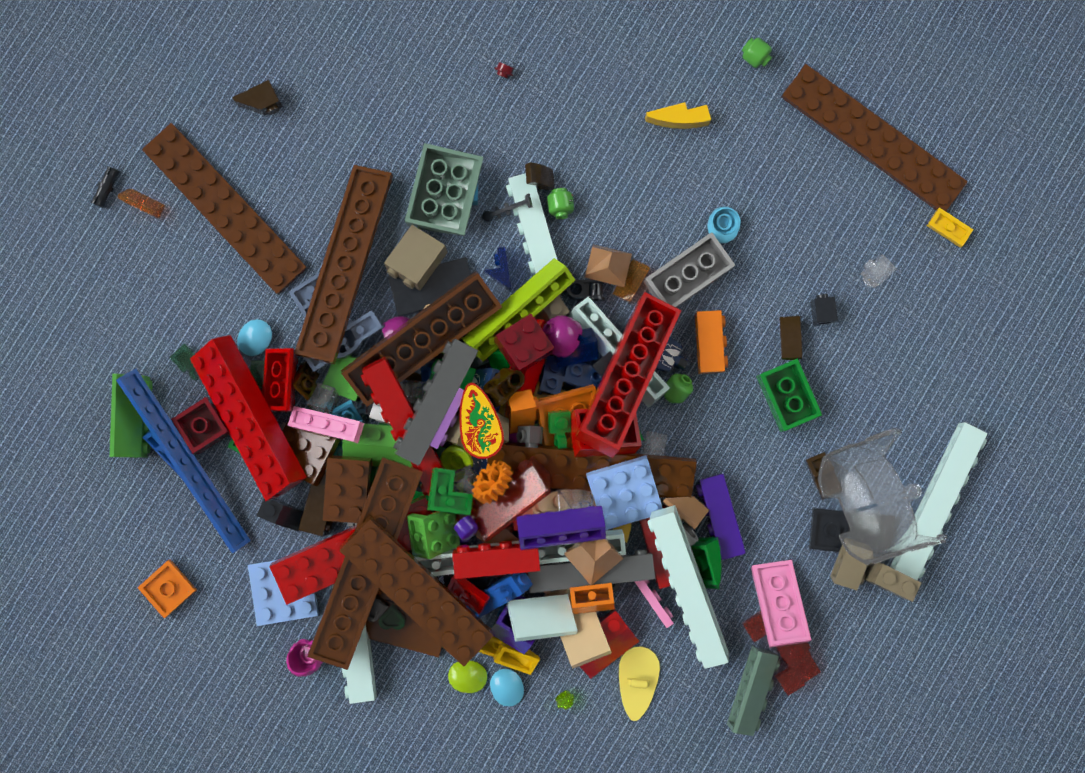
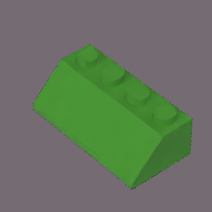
[110,374,153,458]
[342,424,412,467]

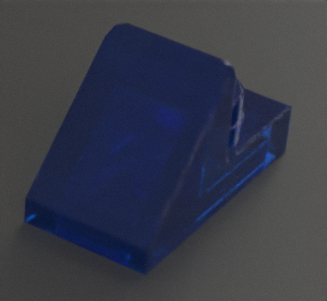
[484,247,512,290]

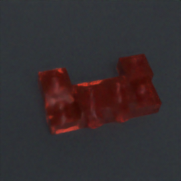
[741,610,821,696]

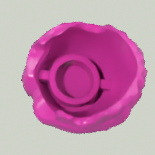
[286,639,322,677]

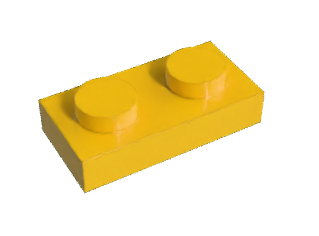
[926,208,974,248]

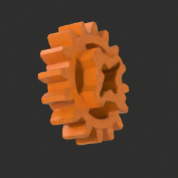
[472,460,513,504]

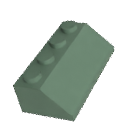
[727,645,780,736]

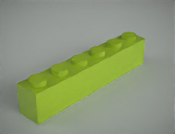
[462,258,575,362]

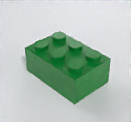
[756,358,822,432]

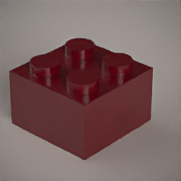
[494,314,554,372]
[171,397,230,454]

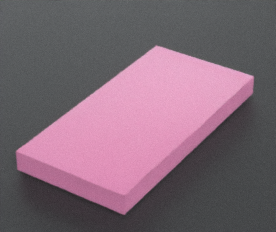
[751,560,812,648]

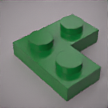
[427,468,473,515]

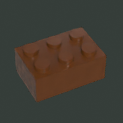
[323,455,372,523]

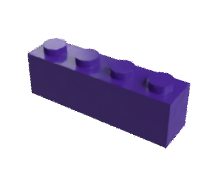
[695,474,746,560]
[517,506,606,550]

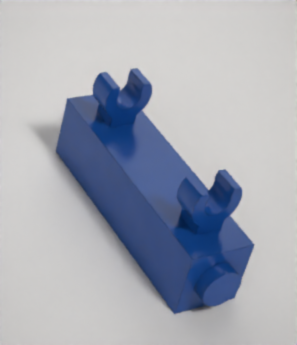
[465,573,533,618]

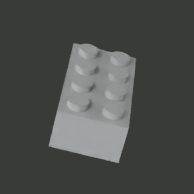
[643,232,735,308]

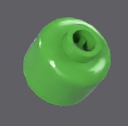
[742,38,772,68]
[547,188,574,219]
[664,374,693,404]

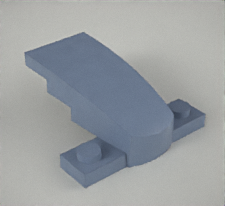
[289,272,383,372]

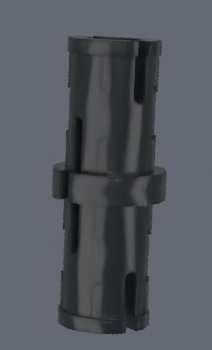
[91,166,120,208]

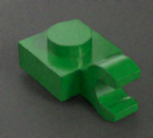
[548,410,571,449]

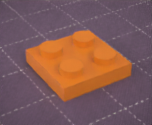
[138,559,197,618]

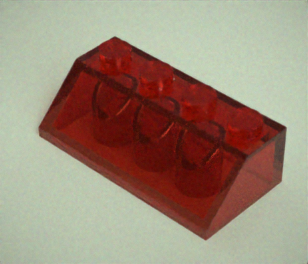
[470,456,550,543]

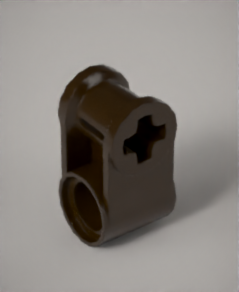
[483,368,525,407]

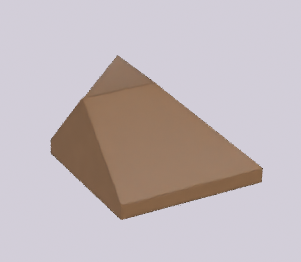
[585,244,632,287]
[661,496,709,529]
[564,538,623,585]

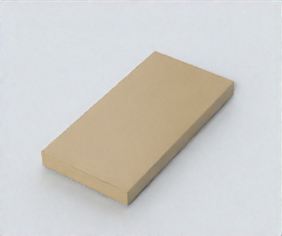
[545,589,612,669]

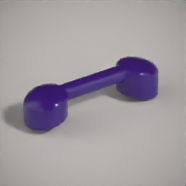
[454,515,478,545]

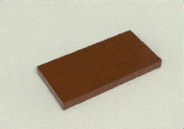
[366,599,442,658]

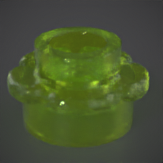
[555,690,575,710]

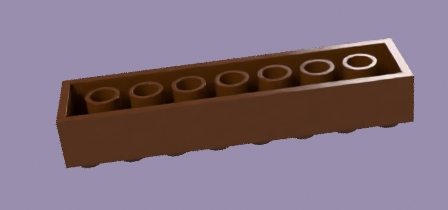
[341,271,502,407]
[340,516,494,667]

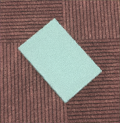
[507,594,577,642]

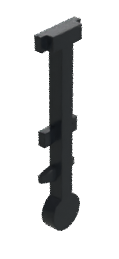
[482,193,533,222]

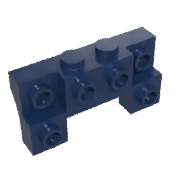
[537,356,602,395]

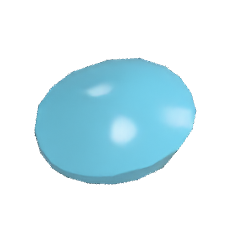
[707,206,741,243]
[237,319,272,356]
[490,669,524,706]

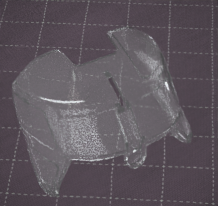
[818,428,948,565]

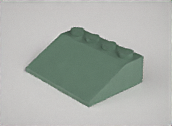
[405,143,484,236]

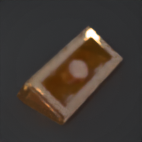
[117,189,165,218]
[612,259,651,304]

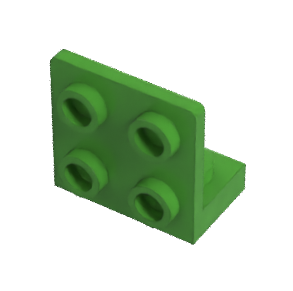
[322,356,359,402]
[407,511,460,559]

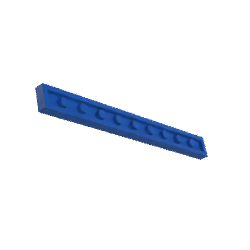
[116,368,251,553]

